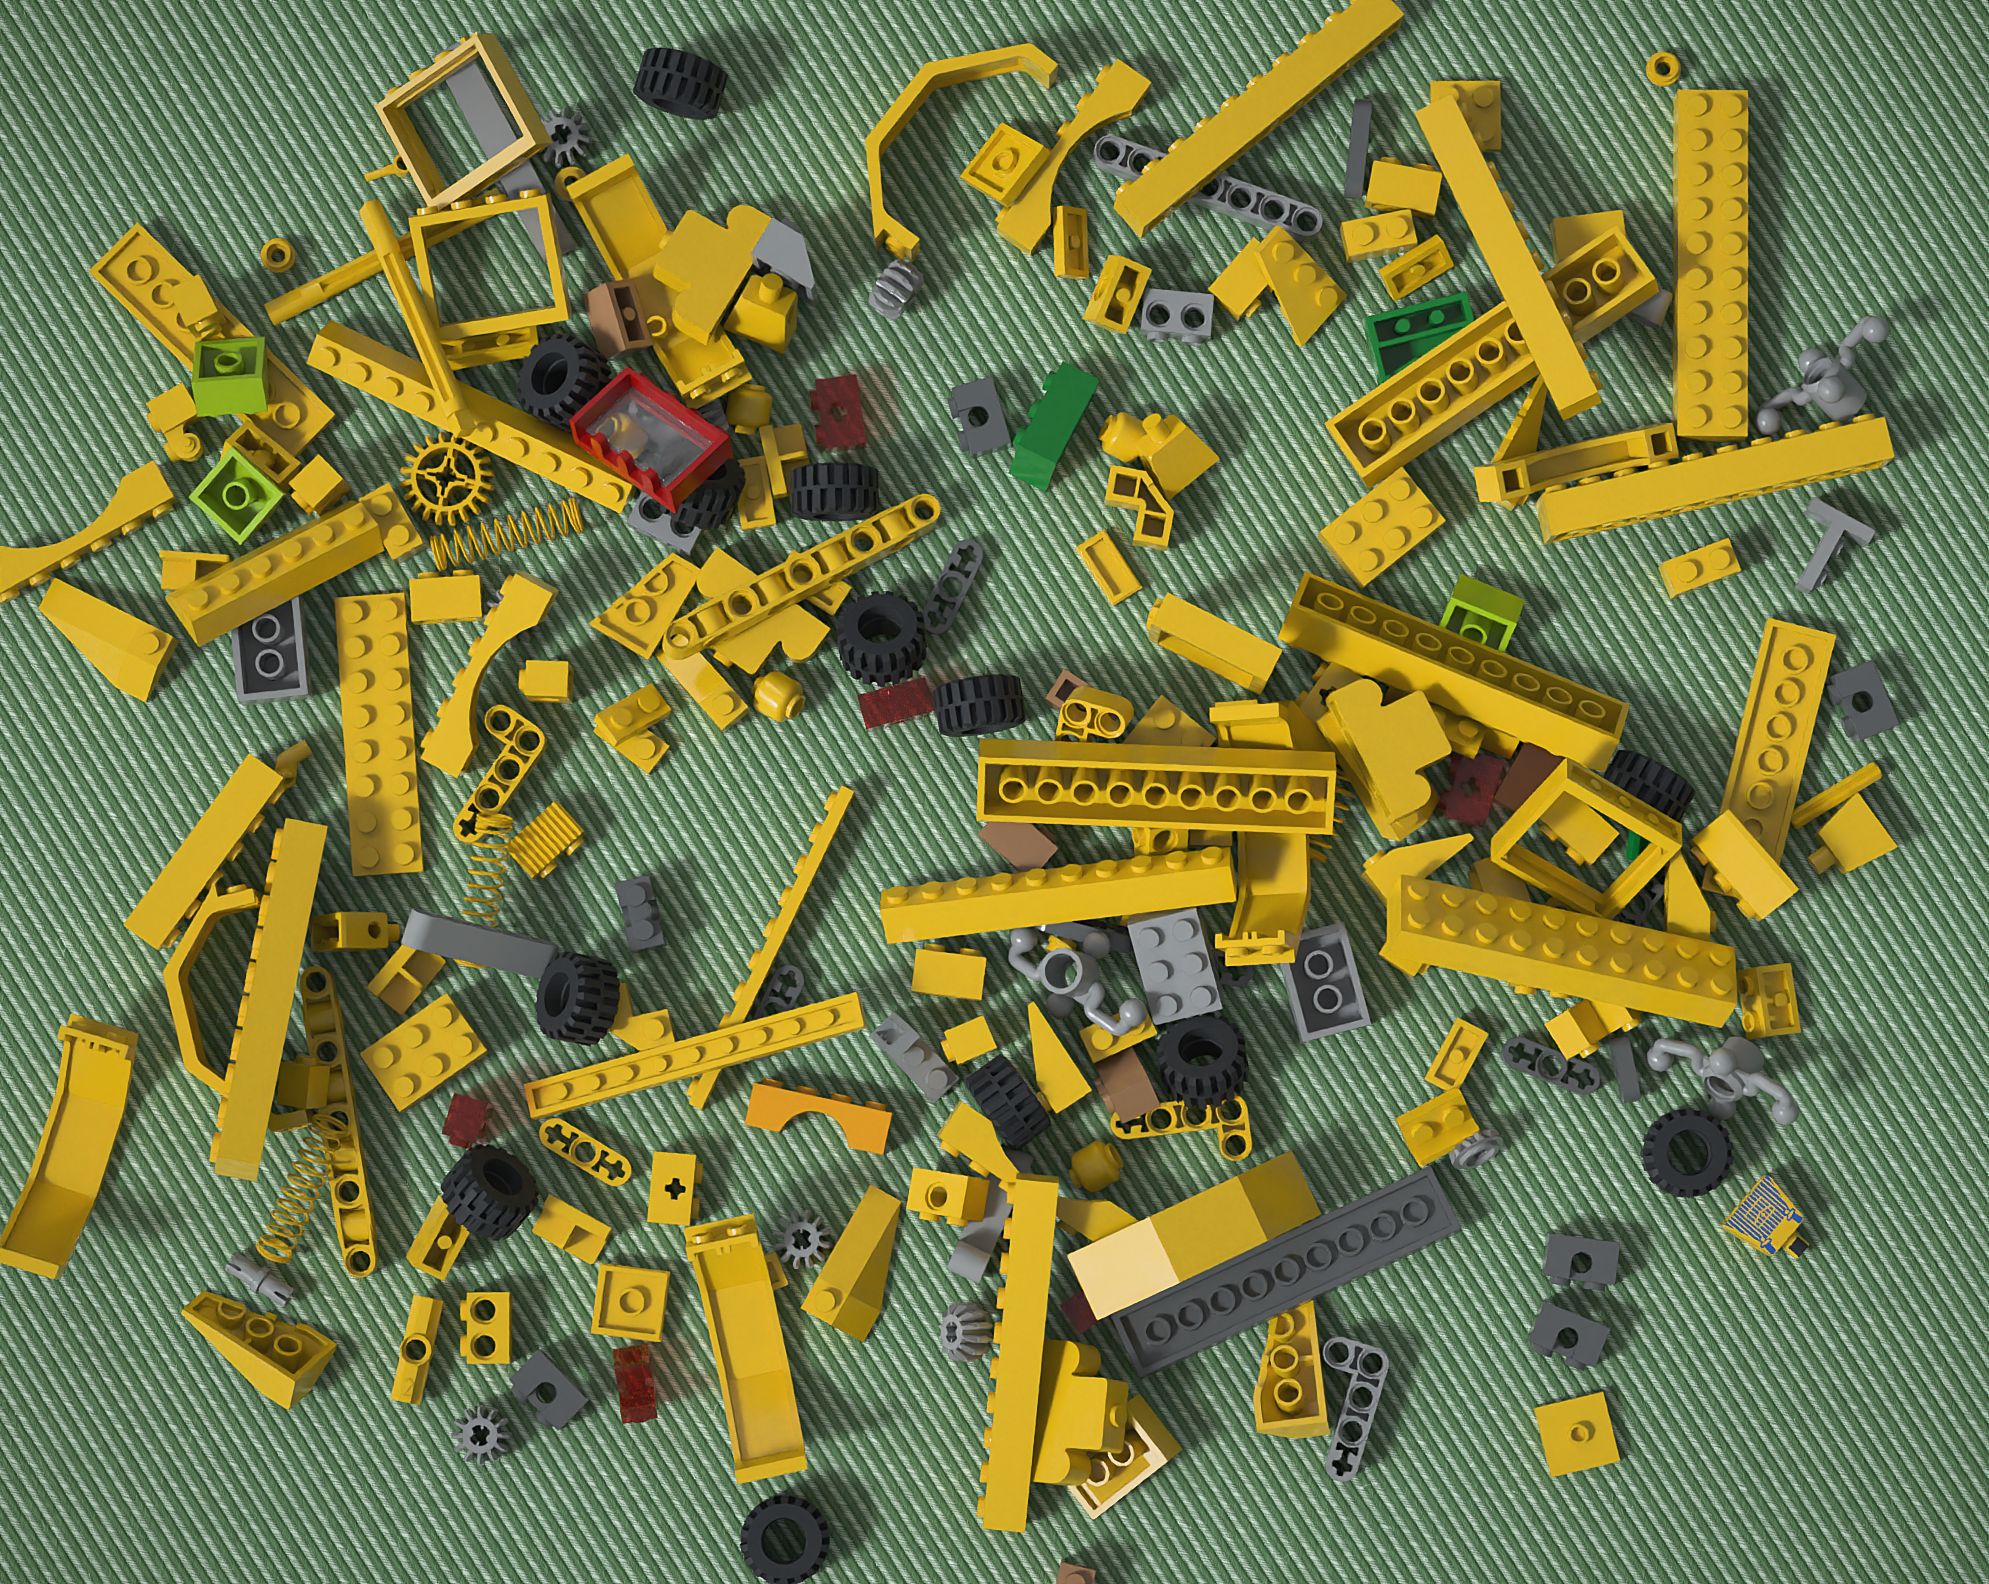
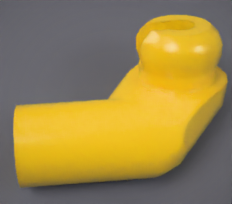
[274,739,313,789]

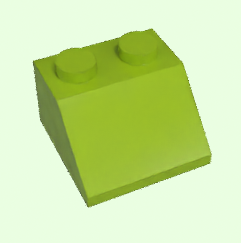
[191,336,269,417]
[189,446,286,545]
[1438,573,1525,653]

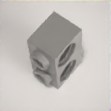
[1140,288,1214,346]
[626,491,705,557]

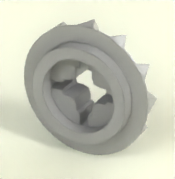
[1449,1130,1503,1169]

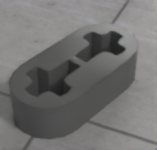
[1609,1035,1641,1104]

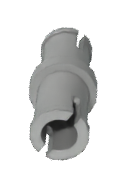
[225,1251,297,1308]

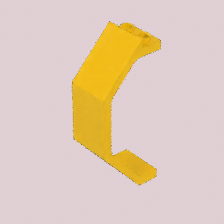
[865,43,1058,262]
[566,153,752,409]
[1210,703,1311,966]
[162,883,314,1133]
[0,1013,139,1280]
[1067,1150,1321,1320]
[683,1213,808,1484]

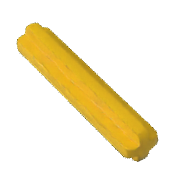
[1790,762,1883,829]

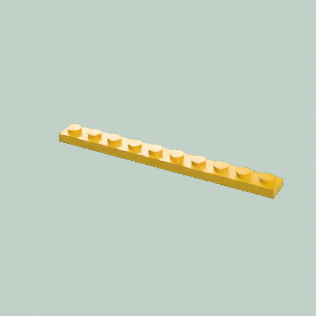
[686,786,855,1110]
[524,992,868,1120]

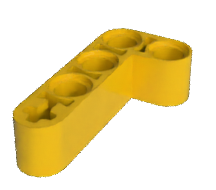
[1054,686,1134,743]
[453,705,547,845]
[1110,1094,1252,1161]

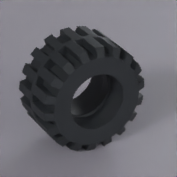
[633,47,728,120]
[516,333,612,430]
[652,440,746,529]
[791,463,879,521]
[837,591,927,687]
[933,674,1026,737]
[1603,750,1696,823]
[535,951,620,1046]
[1157,1012,1249,1109]
[965,1054,1051,1151]
[1641,1108,1734,1198]
[441,1144,539,1241]
[740,1495,830,1584]

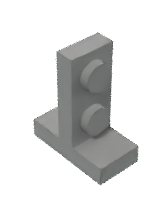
[1794,497,1876,594]
[869,1012,959,1103]

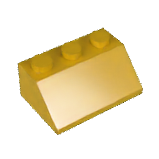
[1688,809,1799,921]

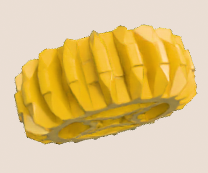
[400,432,495,527]

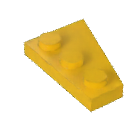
[1254,225,1347,347]

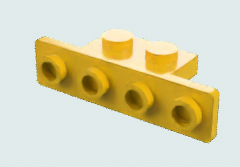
[1382,687,1519,760]

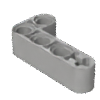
[946,1143,1034,1284]
[1321,1336,1389,1482]

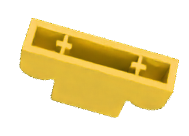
[653,205,772,345]
[696,547,832,677]
[1325,679,1452,825]
[1030,1339,1129,1486]

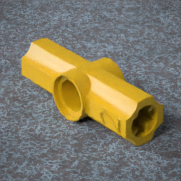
[390,1294,444,1405]

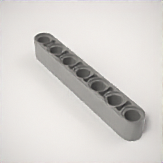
[432,41,576,264]
[1094,135,1323,242]

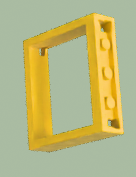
[374,31,553,211]
[408,188,573,341]
[1145,592,1283,696]
[1491,757,1682,920]

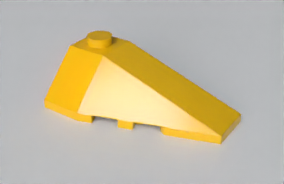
[1315,710,1440,841]
[801,1184,901,1342]
[1253,1300,1331,1439]

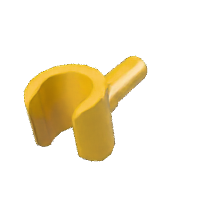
[364,154,410,182]
[647,316,675,339]

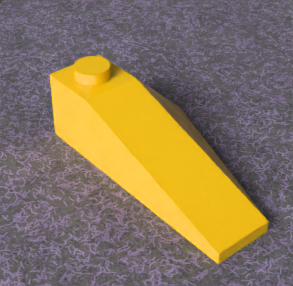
[1475,374,1547,511]
[38,577,179,703]
[181,1291,337,1411]

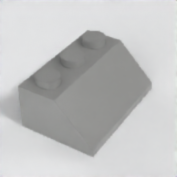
[751,218,818,307]

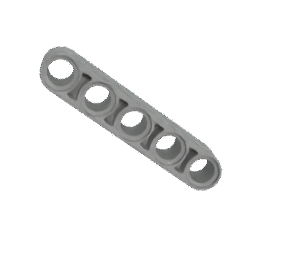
[401,908,559,979]

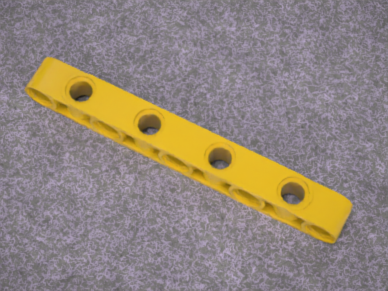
[662,494,941,660]
[300,966,379,1277]

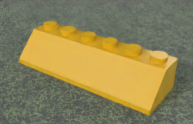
[165,500,384,647]
[123,753,287,951]

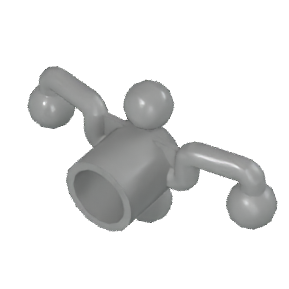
[1754,316,1890,435]
[1008,926,1147,1036]
[1646,1036,1800,1125]

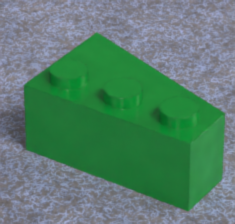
[1362,291,1474,386]
[1008,361,1100,492]

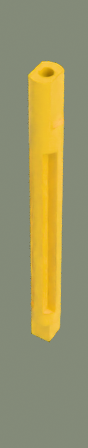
[264,187,501,326]
[359,200,477,439]

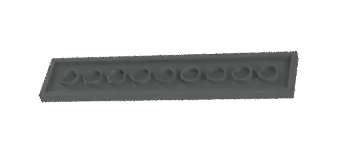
[1110,1166,1461,1380]

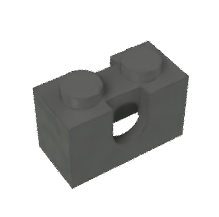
[947,376,1011,459]
[1827,660,1900,743]
[615,875,667,954]
[1541,1233,1620,1291]
[1526,1301,1610,1371]
[509,1349,591,1431]

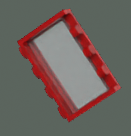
[569,366,734,514]

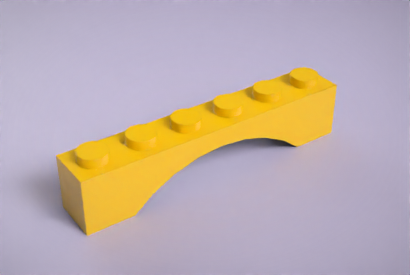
[995,58,1152,257]
[1473,423,1679,502]
[0,460,178,604]
[421,570,559,778]
[936,1101,1139,1246]

